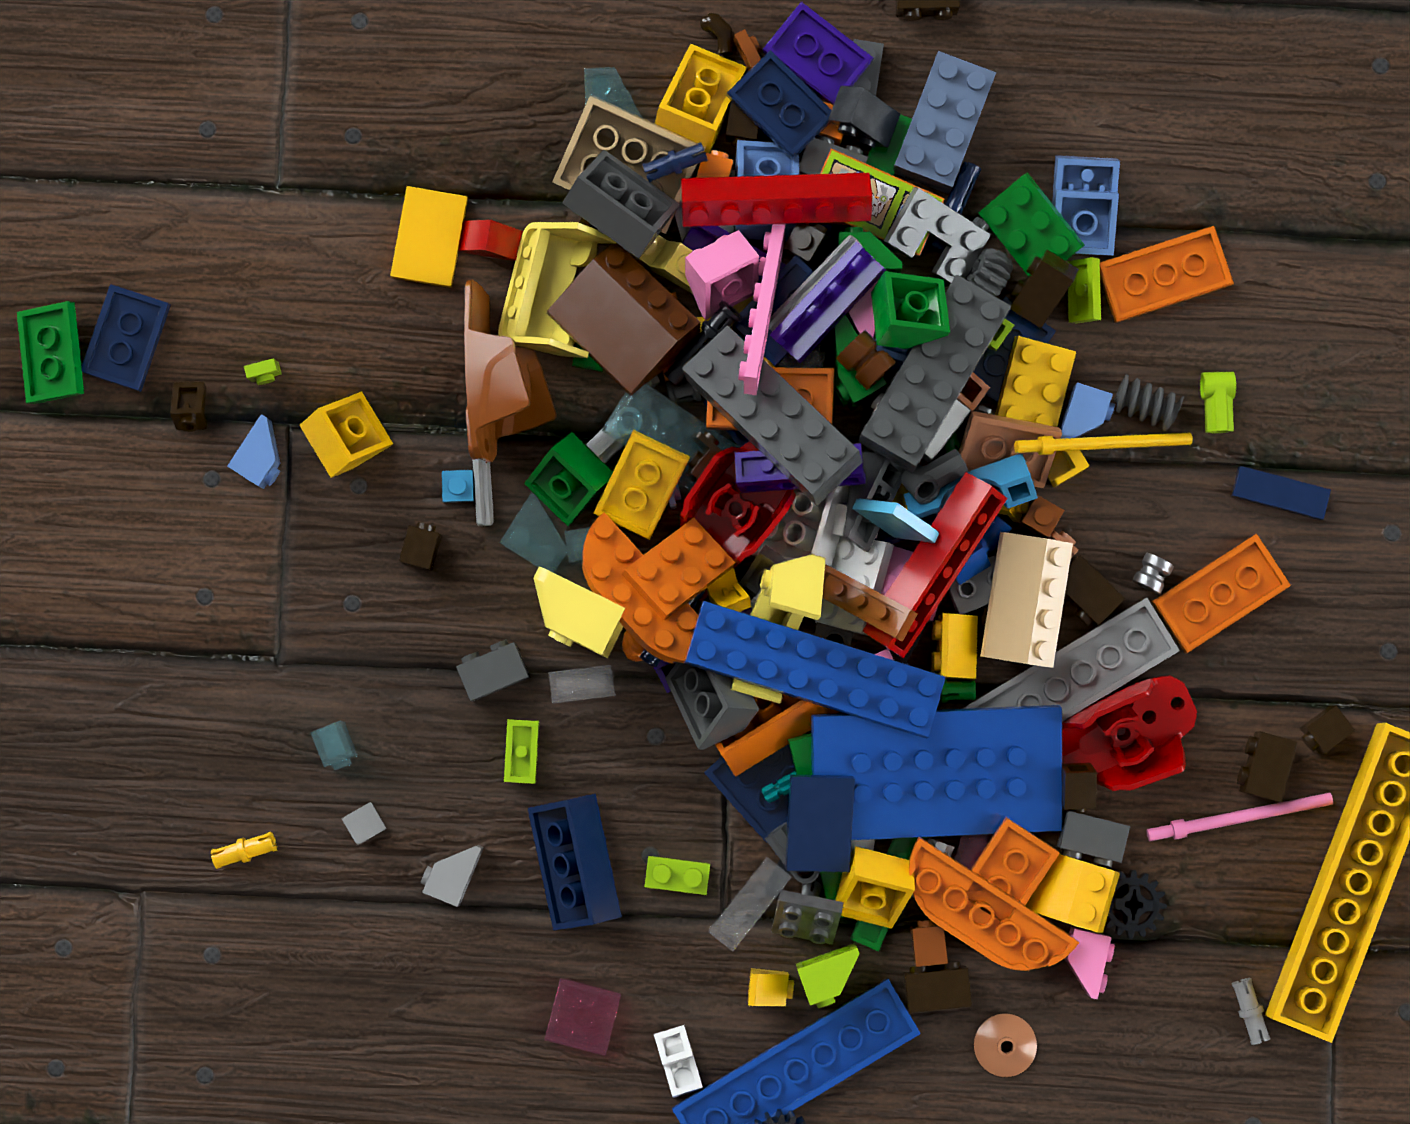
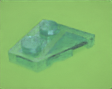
[584,67,643,118]
[499,492,569,573]

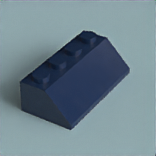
[528,793,622,931]

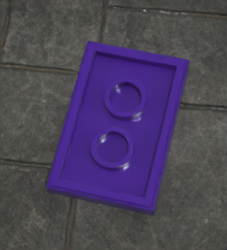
[763,2,874,105]

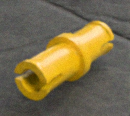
[211,832,277,869]

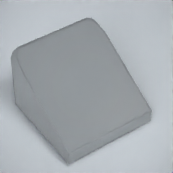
[342,802,387,845]

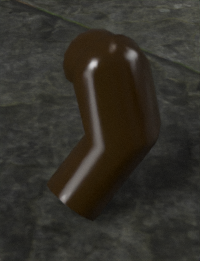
[700,13,733,56]

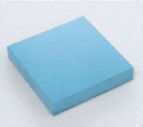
[852,498,939,543]

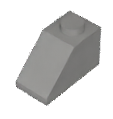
[421,845,484,907]

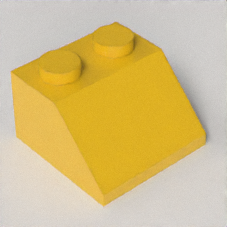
[299,392,393,478]
[835,846,915,929]

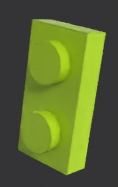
[1067,257,1101,324]
[504,719,539,784]
[644,856,710,895]

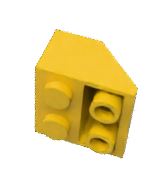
[931,613,978,679]

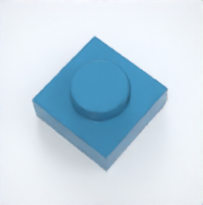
[442,470,475,503]

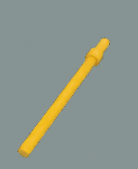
[1014,433,1193,455]

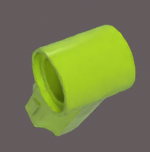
[1200,372,1236,434]

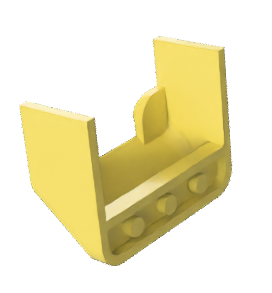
[498,222,616,358]
[731,554,825,704]
[533,566,625,658]

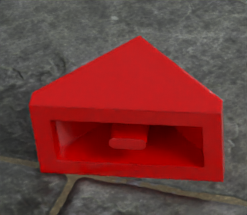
[458,220,523,261]

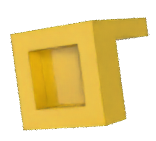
[1048,450,1089,488]

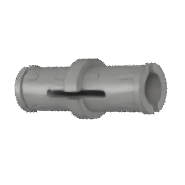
[1232,978,1271,1045]

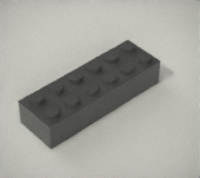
[858,274,1011,473]
[682,325,863,506]

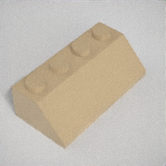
[980,532,1073,668]

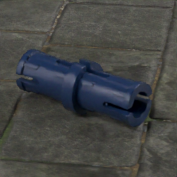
[642,142,708,183]

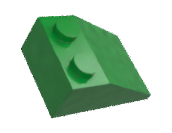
[832,315,887,411]

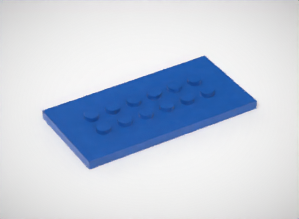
[811,705,1062,840]

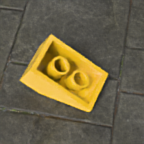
[654,44,747,153]
[1025,854,1120,933]

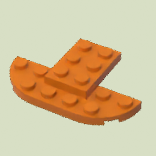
[582,512,736,664]
[909,817,1079,971]

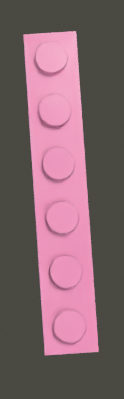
[738,224,786,395]

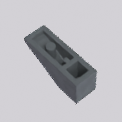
[844,452,905,552]

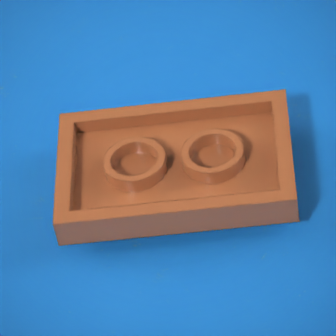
[958,411,1062,488]

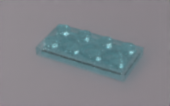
[602,384,738,490]

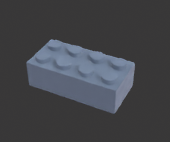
[893,51,996,194]

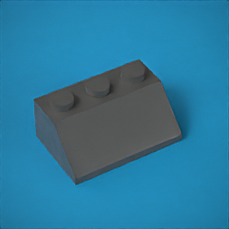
[562,150,680,259]
[665,662,759,750]

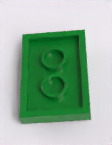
[978,173,1085,277]
[17,301,84,404]

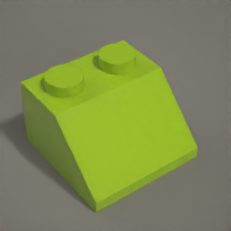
[796,943,860,1008]

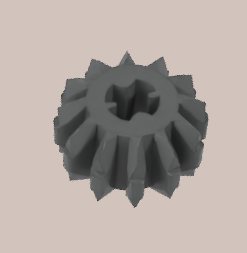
[966,248,1013,296]

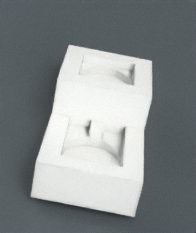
[654,1025,703,1098]

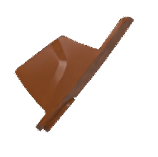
[464,279,557,463]

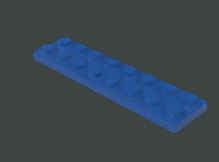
[684,601,946,739]
[672,978,921,1124]

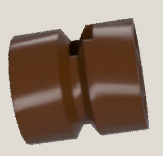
[836,330,896,390]

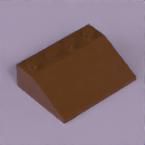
[547,243,701,396]

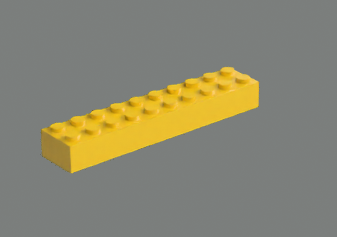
[1265,723,1410,1043]

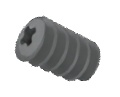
[1114,374,1184,431]

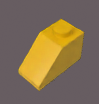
[748,968,794,1006]

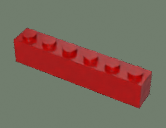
[681,173,873,227]
[862,472,1008,658]

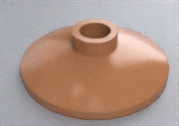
[974,1014,1037,1077]

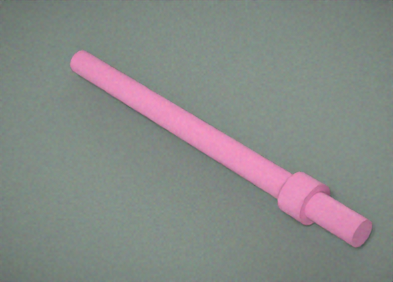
[1146,793,1333,841]

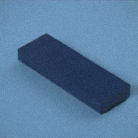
[1231,466,1331,520]

